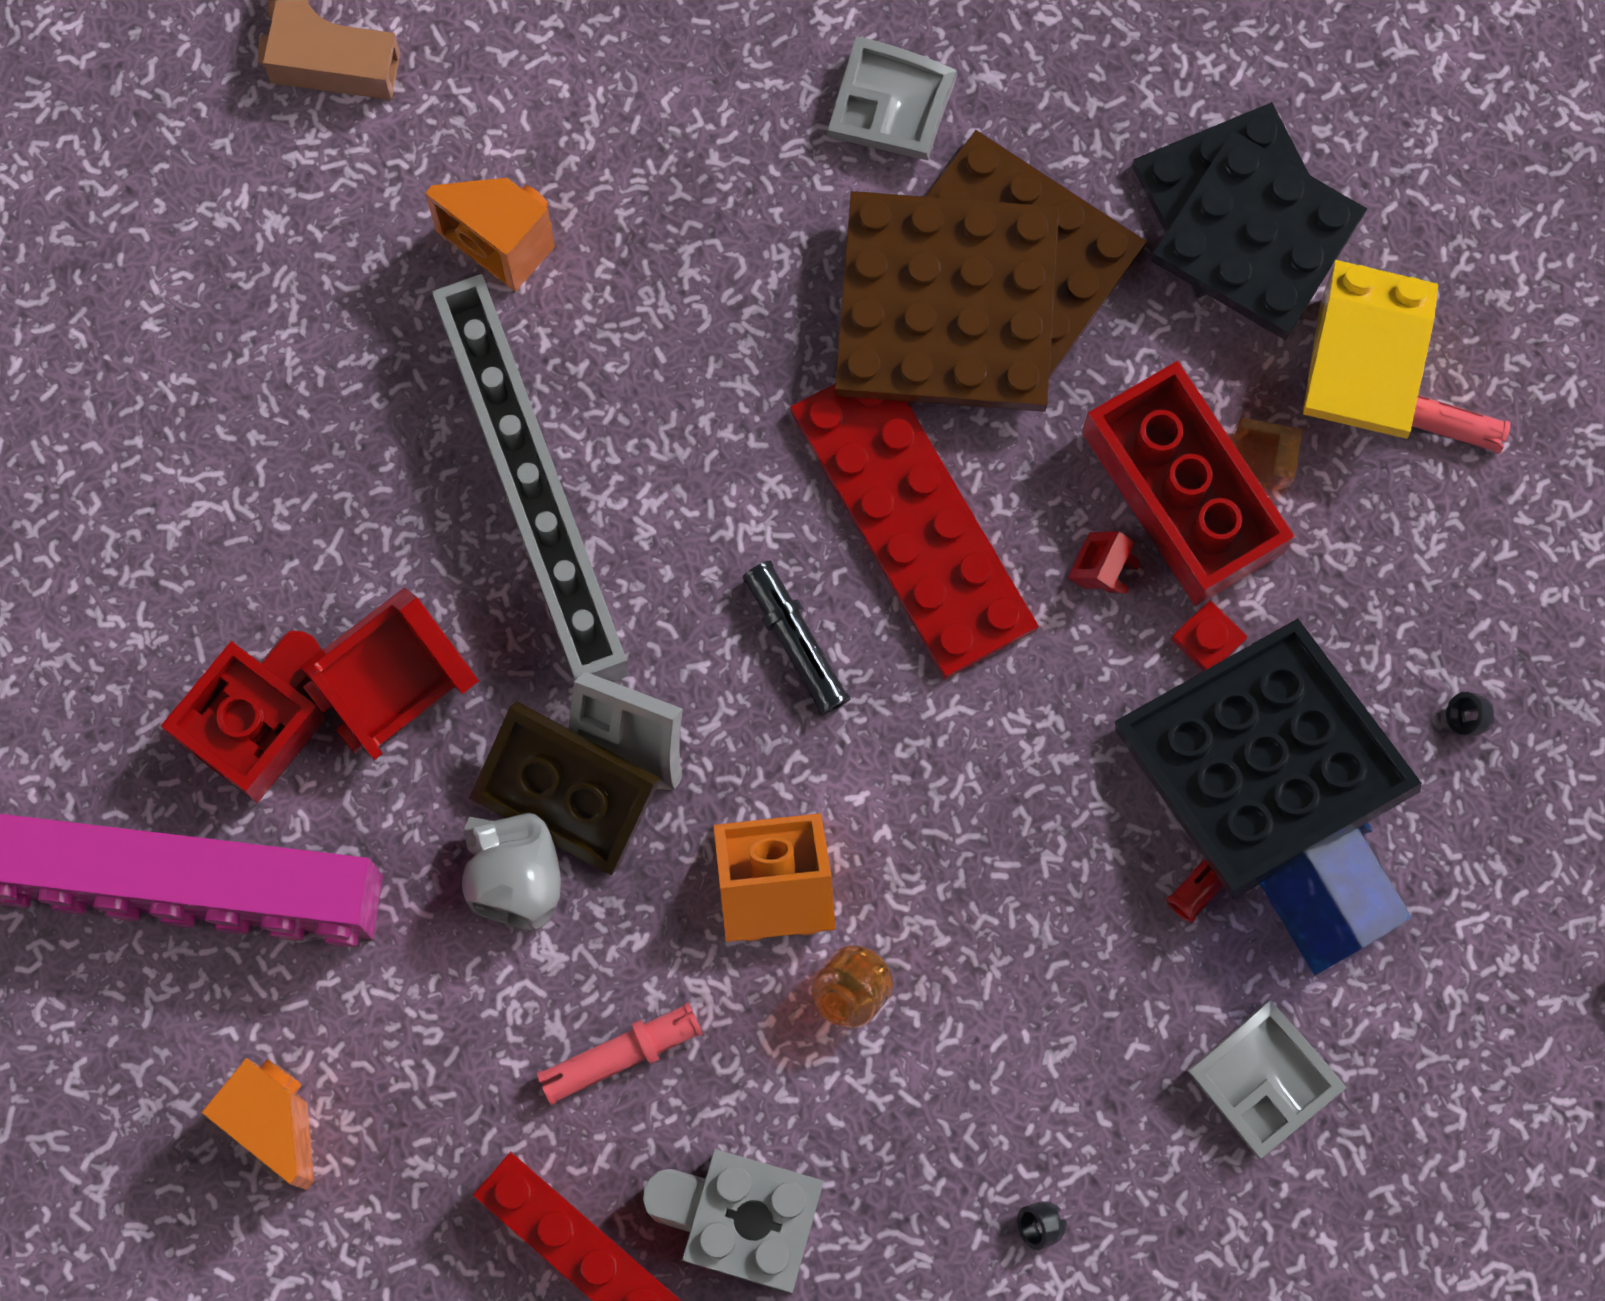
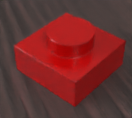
[1171,600,1248,671]

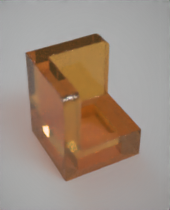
[1231,418,1303,493]

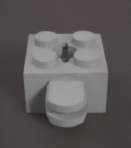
[643,1149,824,1294]

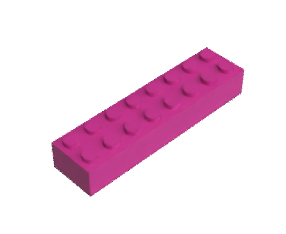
[0,814,383,947]

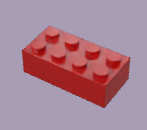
[1081,360,1295,607]

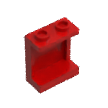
[300,587,479,761]

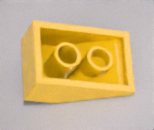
[1303,260,1438,439]

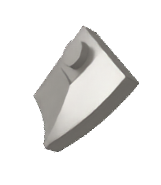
[828,36,957,161]
[568,671,683,790]
[1187,1000,1347,1159]

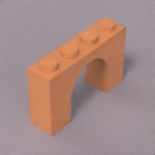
[258,0,400,100]

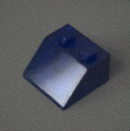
[1260,828,1412,976]

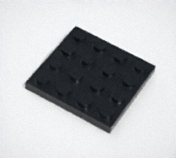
[1115,618,1422,899]

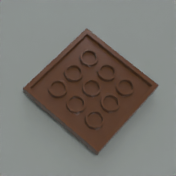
[926,130,1147,379]
[835,191,1059,412]

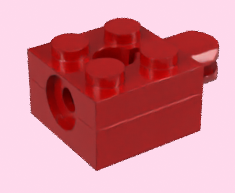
[161,630,326,804]

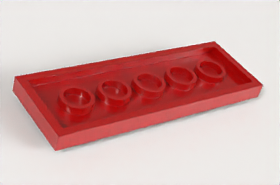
[790,383,1039,680]

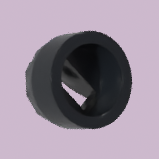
[1446,692,1495,736]
[1017,1201,1067,1250]

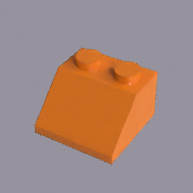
[425,178,555,292]
[713,813,836,942]
[201,1058,314,1190]

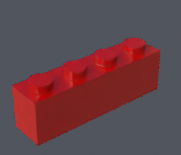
[473,1151,681,1301]

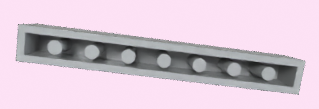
[432,274,630,682]

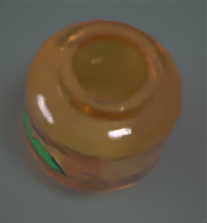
[811,945,894,1028]

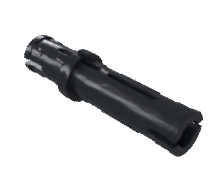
[742,560,851,716]

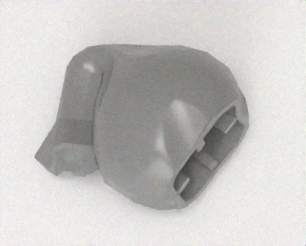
[462,813,561,932]

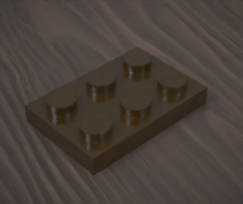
[469,701,660,876]

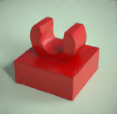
[1067,531,1141,594]

